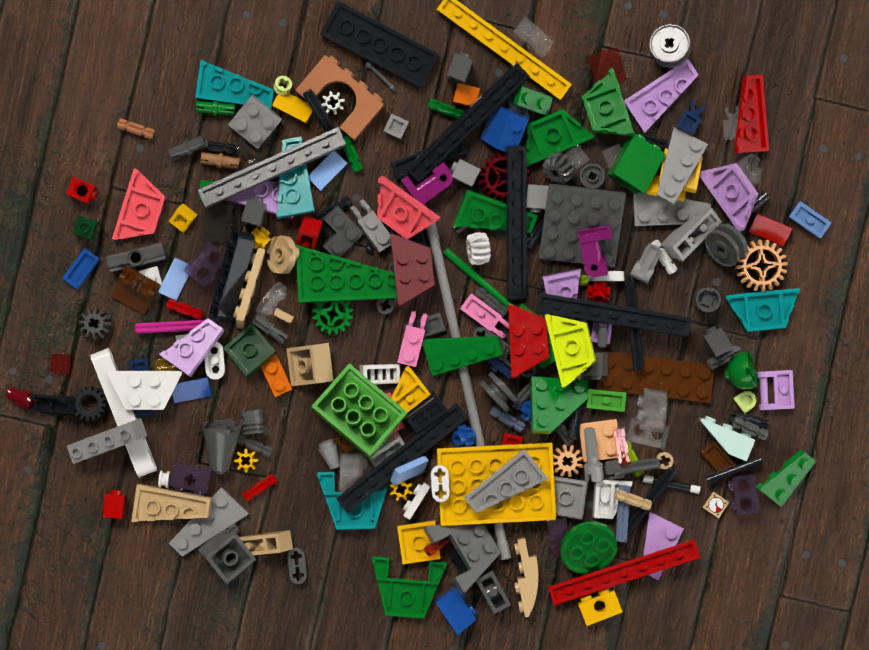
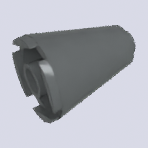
[203,419,241,474]

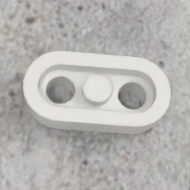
[205,342,225,379]

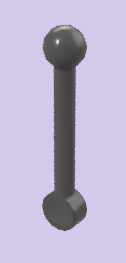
[365,61,396,91]

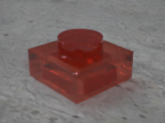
[50,353,72,374]

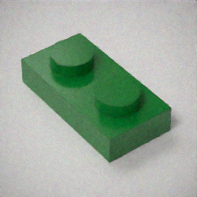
[513,86,553,116]

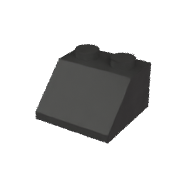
[198,532,256,584]

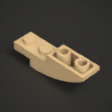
[514,537,538,617]

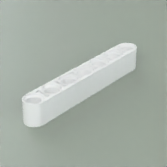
[90,348,157,478]

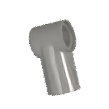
[630,244,663,284]

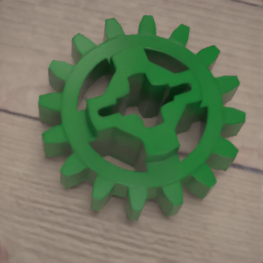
[312,301,353,335]

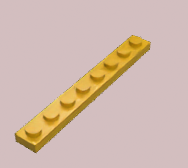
[437,0,572,100]

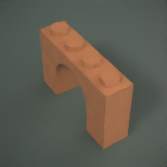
[295,55,384,141]

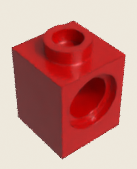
[66,176,98,204]
[103,490,127,519]

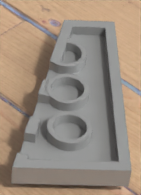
[656,127,708,207]
[464,449,548,513]

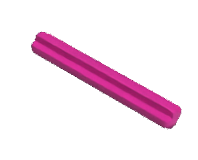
[135,320,205,334]

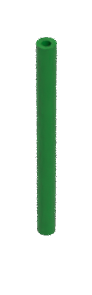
[443,248,515,308]

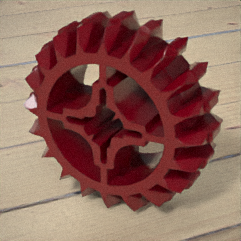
[478,151,530,202]

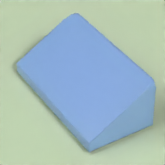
[158,258,193,301]

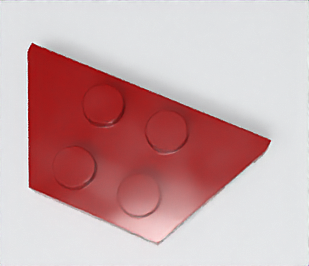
[508,304,550,379]

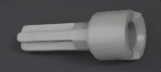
[584,427,604,482]

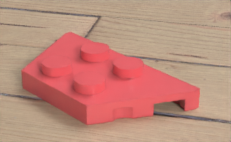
[112,168,166,240]
[377,176,441,239]

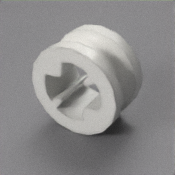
[158,471,170,488]

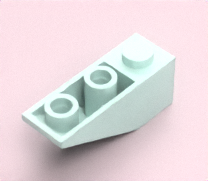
[699,416,755,461]

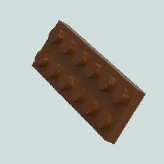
[596,351,715,403]

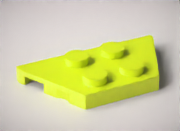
[545,314,596,387]

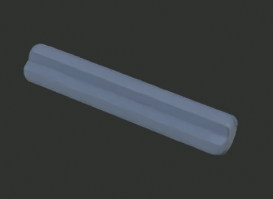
[616,485,630,542]

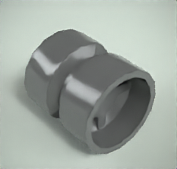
[578,164,605,189]
[693,287,721,312]

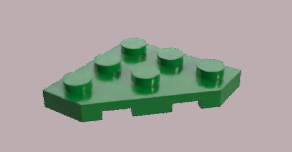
[530,376,588,434]

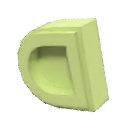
[733,391,756,414]

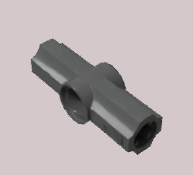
[106,243,167,273]

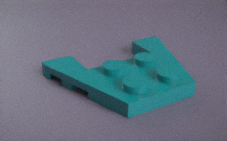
[317,472,389,530]

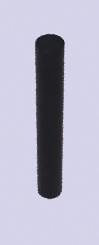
[706,457,763,484]

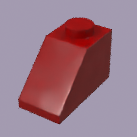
[295,216,323,250]

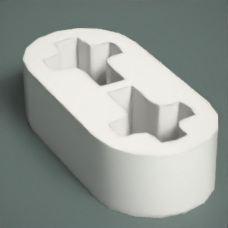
[588,271,624,281]
[431,465,449,502]

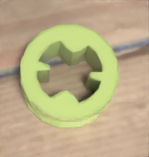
[274,76,292,96]

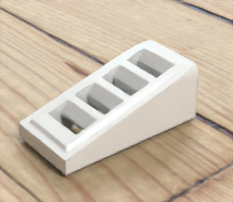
[359,364,400,384]

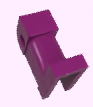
[401,162,453,205]
[578,225,612,277]

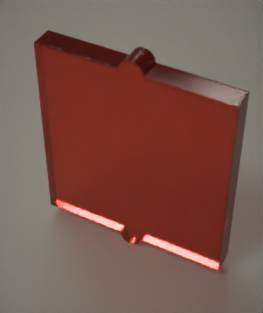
[587,47,627,83]

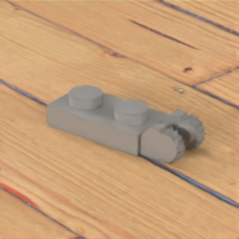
[350,199,391,253]

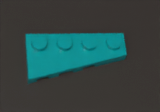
[195,60,274,109]
[277,136,315,219]

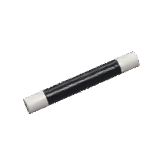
[643,475,701,494]

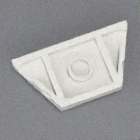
[107,371,182,410]

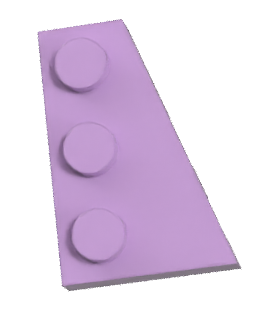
[543,269,581,320]
[159,319,225,377]
[643,511,684,580]

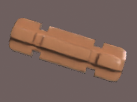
[117,119,155,139]

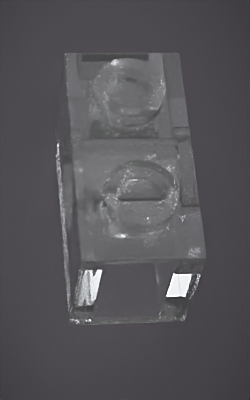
[637,388,667,433]

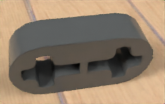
[287,547,307,584]

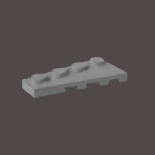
[633,193,711,226]
[169,487,249,557]

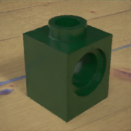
[73,215,100,240]

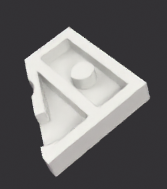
[592,479,632,519]

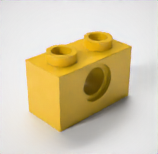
[577,588,622,626]

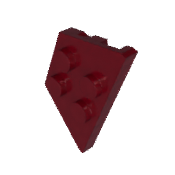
[390,234,435,307]

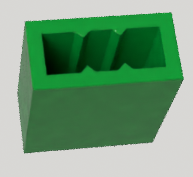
[607,134,666,195]

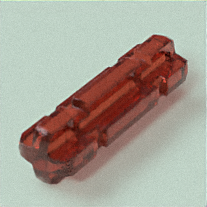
[613,428,630,466]
[424,537,451,556]

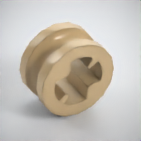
[656,452,673,470]

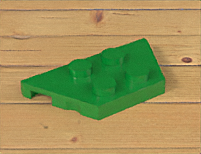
[582,68,635,136]
[526,109,594,167]

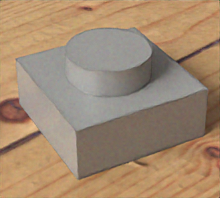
[384,114,409,139]

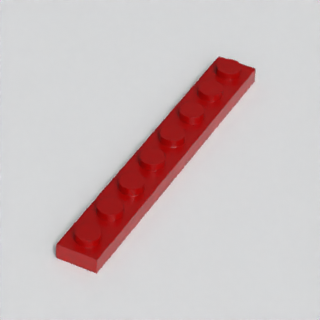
[548,539,701,605]

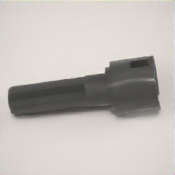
[605,458,660,480]

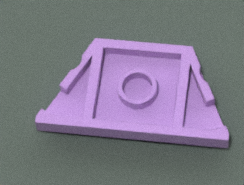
[699,163,758,232]

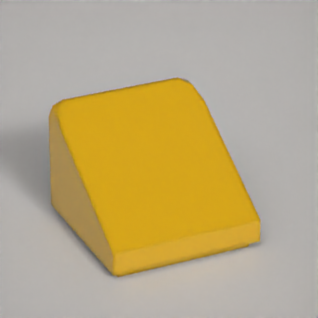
[168,204,197,233]

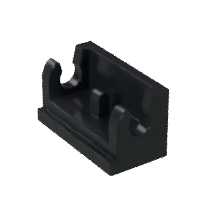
[405,392,448,433]
[31,394,75,416]

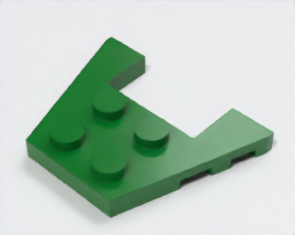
[372,556,447,619]

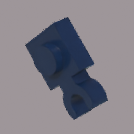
[675,100,705,136]

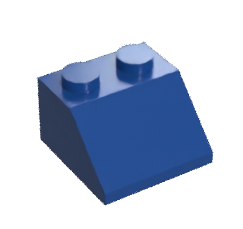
[480,105,529,152]
[436,586,477,635]

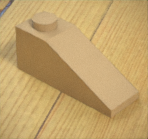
[239,530,293,555]

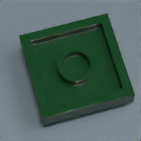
[223,323,277,377]

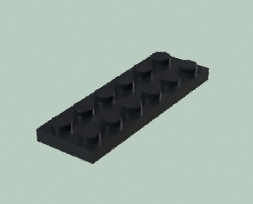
[320,1,440,89]

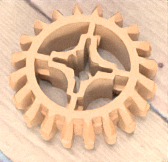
[735,240,788,291]

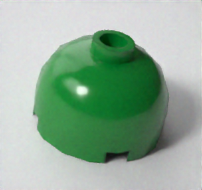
[725,351,757,390]

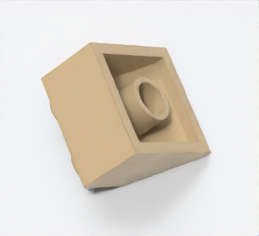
[286,343,334,386]

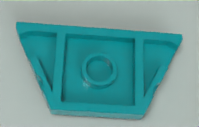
[725,288,800,332]

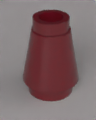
[6,387,35,410]

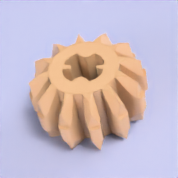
[553,445,583,477]

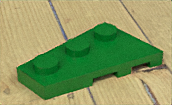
[755,450,816,507]

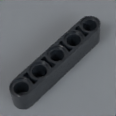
[209,231,255,323]

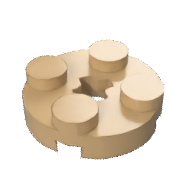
[267,235,299,274]

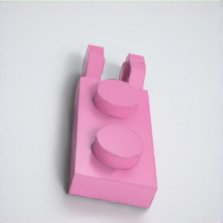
[460,293,509,339]
[397,311,427,367]

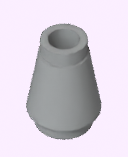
[318,439,341,469]

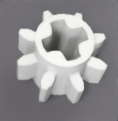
[321,91,345,115]

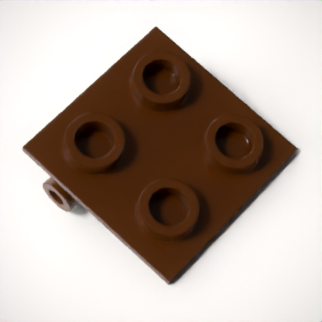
[111,265,160,314]

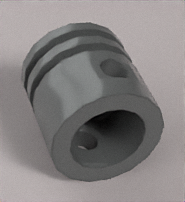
[240,409,265,435]

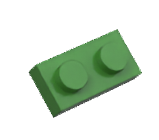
[586,389,627,412]

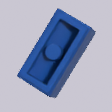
[172,377,212,403]

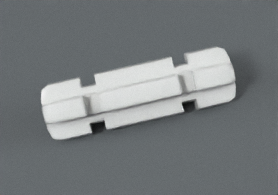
[650,240,677,275]

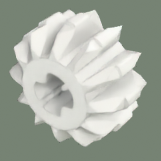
[466,232,491,265]

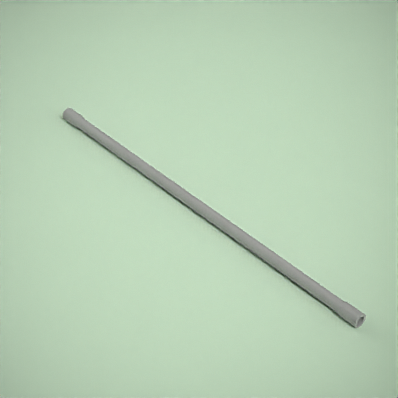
[426,222,512,560]

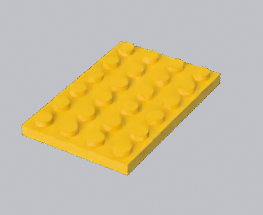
[437,442,556,526]

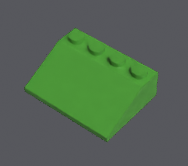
[311,364,408,460]

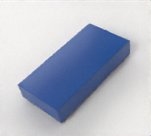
[62,248,101,290]

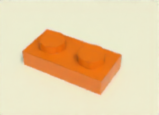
[261,355,292,397]

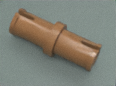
[200,151,240,170]

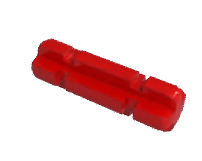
[166,299,204,320]
[242,474,277,501]

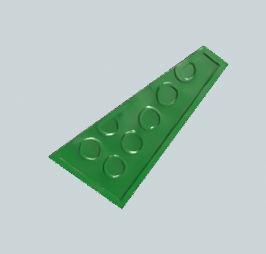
[296,245,397,303]

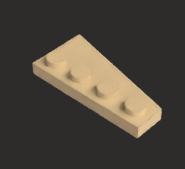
[234,248,265,330]
[131,484,212,522]

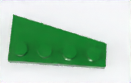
[453,189,538,233]
[422,336,504,376]

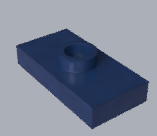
[487,357,511,379]

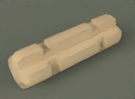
[615,490,652,510]

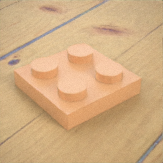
[579,419,621,462]

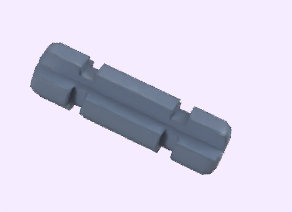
[490,406,525,433]

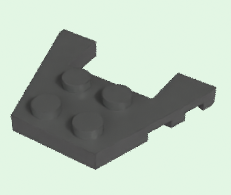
[424,524,501,595]

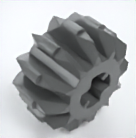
[542,152,576,185]
[78,307,112,340]

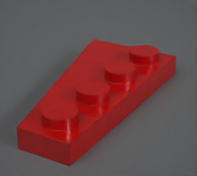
[734,75,769,153]

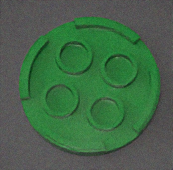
[560,521,618,574]

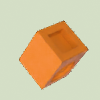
[453,83,482,107]

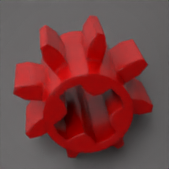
[587,281,610,303]

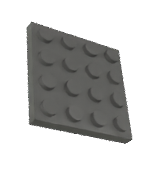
[539,184,626,267]

